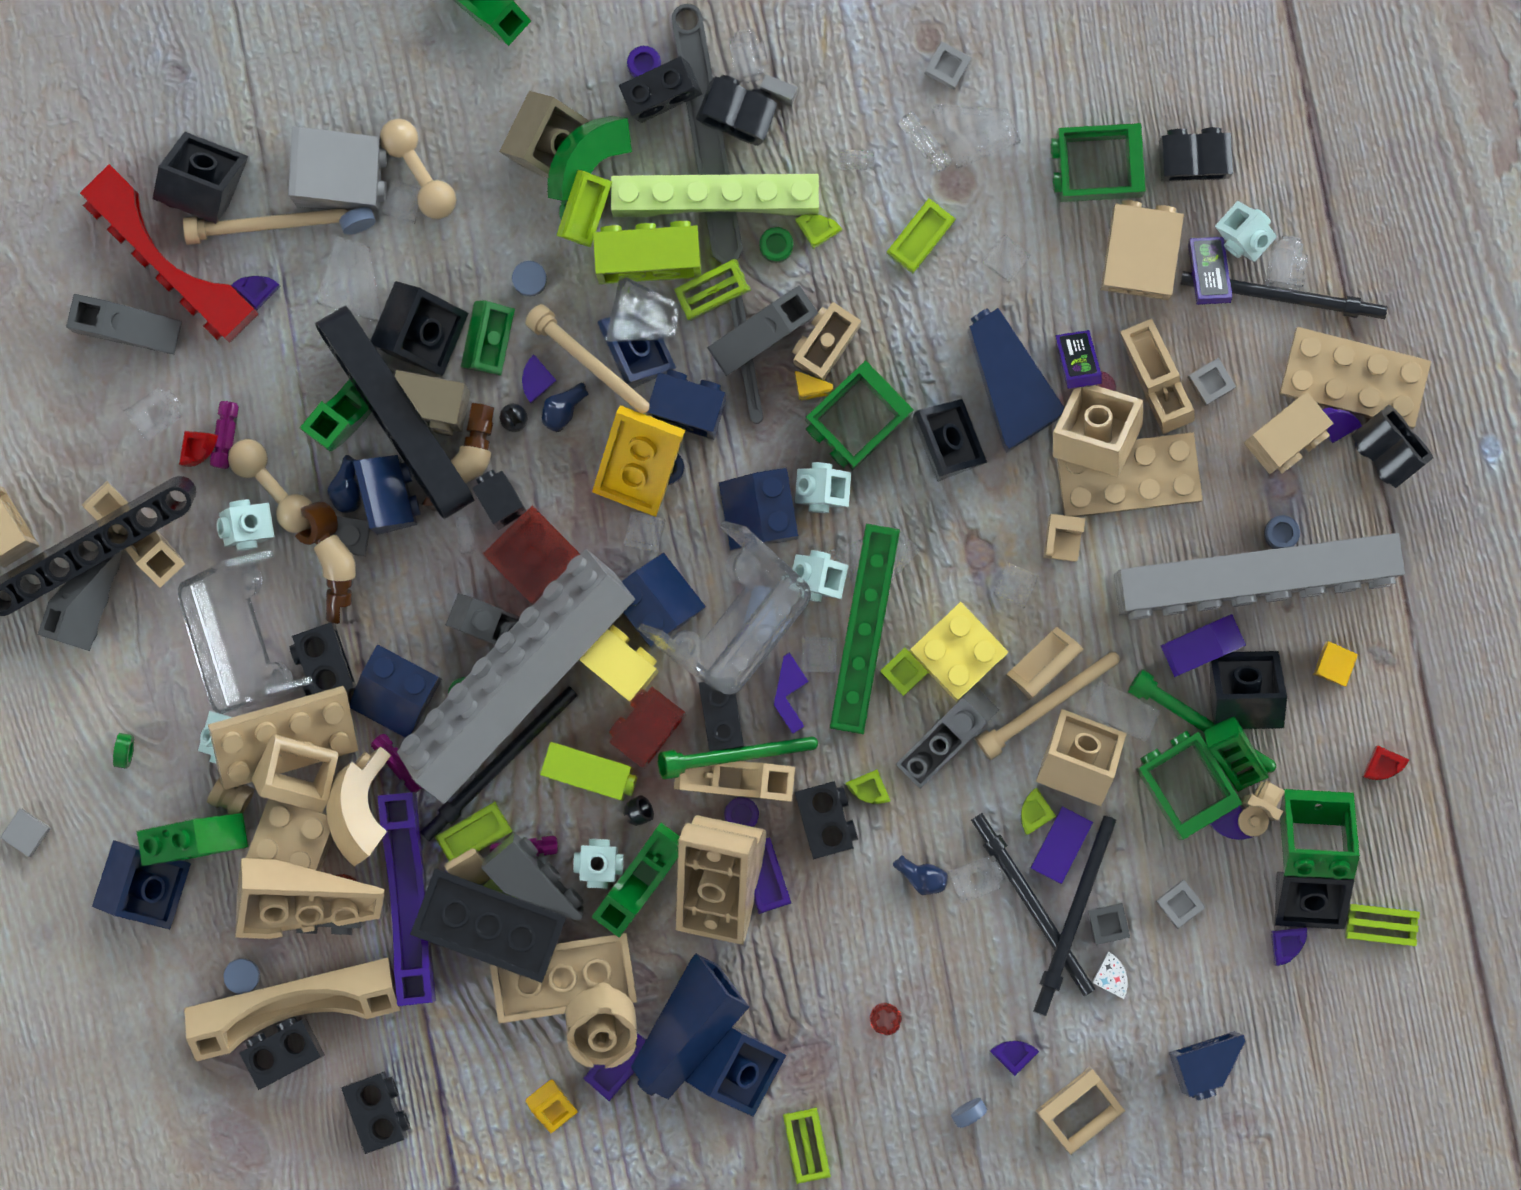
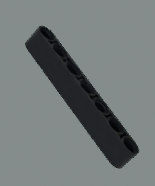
[315,305,474,520]
[0,476,196,616]

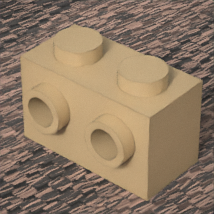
[792,302,861,381]

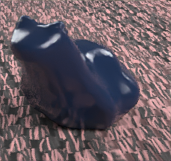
[542,382,589,432]
[327,455,360,513]
[893,855,948,895]

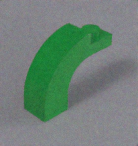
[453,0,531,46]
[547,116,632,220]

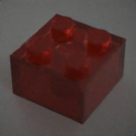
[482,505,580,605]
[608,687,687,769]

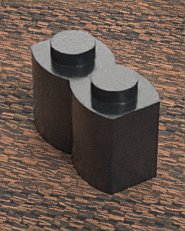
[696,75,778,146]
[1159,127,1233,181]
[1352,405,1433,488]

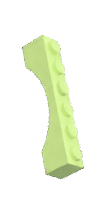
[611,174,819,217]

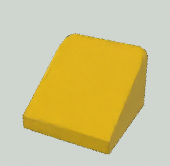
[795,371,833,401]
[1313,641,1358,687]
[526,1079,578,1134]

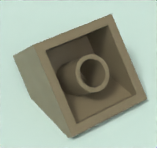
[499,91,589,179]
[395,370,470,436]

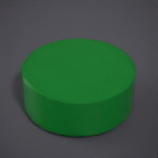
[759,227,794,263]
[113,733,134,769]

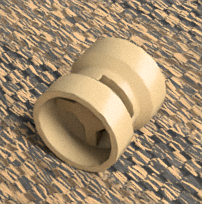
[207,777,255,815]

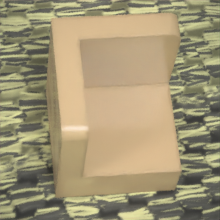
[1043,514,1085,562]

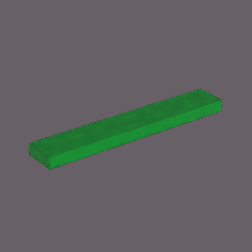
[830,523,900,734]

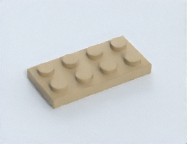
[1279,327,1431,429]
[1057,432,1203,517]
[208,686,358,790]
[490,933,637,1024]

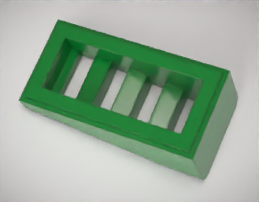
[1204,717,1269,792]

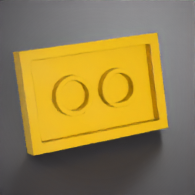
[592,405,685,517]

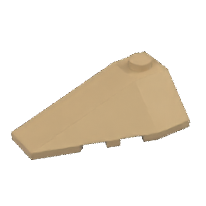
[235,858,384,939]

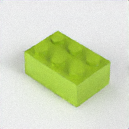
[593,221,702,285]

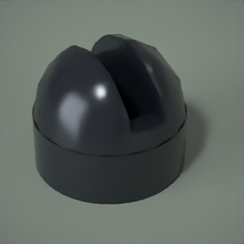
[500,403,528,432]
[623,795,654,826]

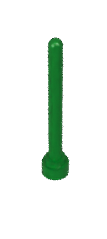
[1127,669,1276,773]
[657,736,818,780]

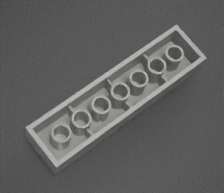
[1114,533,1405,620]
[397,549,635,804]

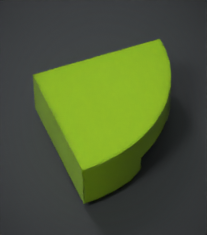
[795,214,843,249]
[845,769,891,804]
[1021,787,1056,836]

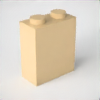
[1101,200,1184,300]

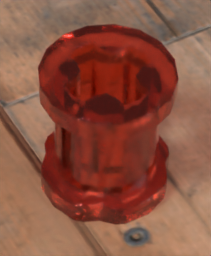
[870,1002,902,1036]

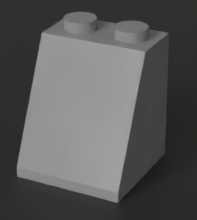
[288,126,388,211]

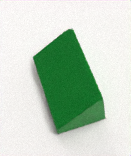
[461,300,515,376]

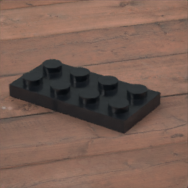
[410,868,566,983]

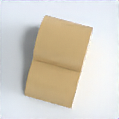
[676,815,766,945]

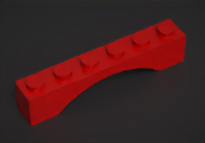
[80,164,259,343]

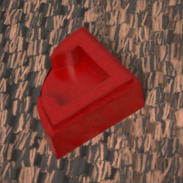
[179,431,218,467]
[1362,745,1409,780]

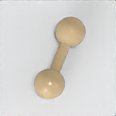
[379,119,456,219]
[228,439,312,533]

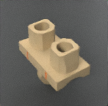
[1238,781,1285,837]

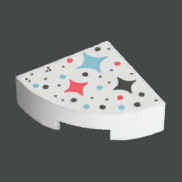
[1092,951,1128,999]

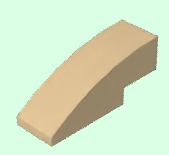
[1120,319,1195,434]

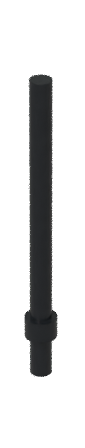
[1180,271,1387,319]
[420,686,578,842]
[971,813,1095,996]
[1033,815,1117,1016]

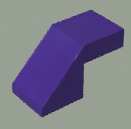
[1161,614,1246,677]
[774,652,809,735]

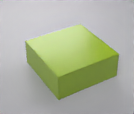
[879,647,929,696]

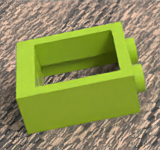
[540,741,638,801]

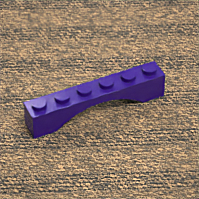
[377,792,436,1006]

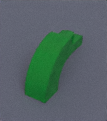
[300,379,372,451]
[592,823,680,938]

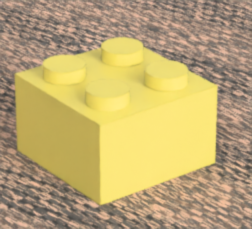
[909,602,1009,702]
[579,625,659,704]

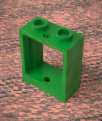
[1050,123,1146,202]
[805,360,914,470]
[1136,730,1243,840]
[1280,789,1360,879]
[136,813,249,866]

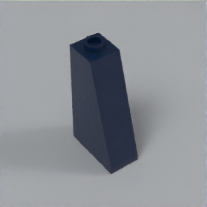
[968,308,1064,453]
[631,953,749,1100]

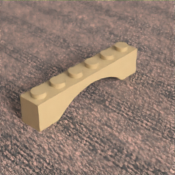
[184,958,401,1061]

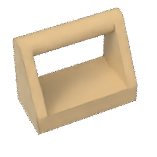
[1006,627,1084,700]
[251,734,338,813]
[1035,1067,1125,1155]

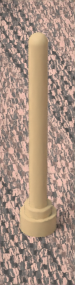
[183,209,349,245]
[525,304,650,413]
[975,652,1120,761]

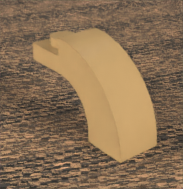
[82,481,185,588]
[326,746,391,867]
[674,761,795,802]

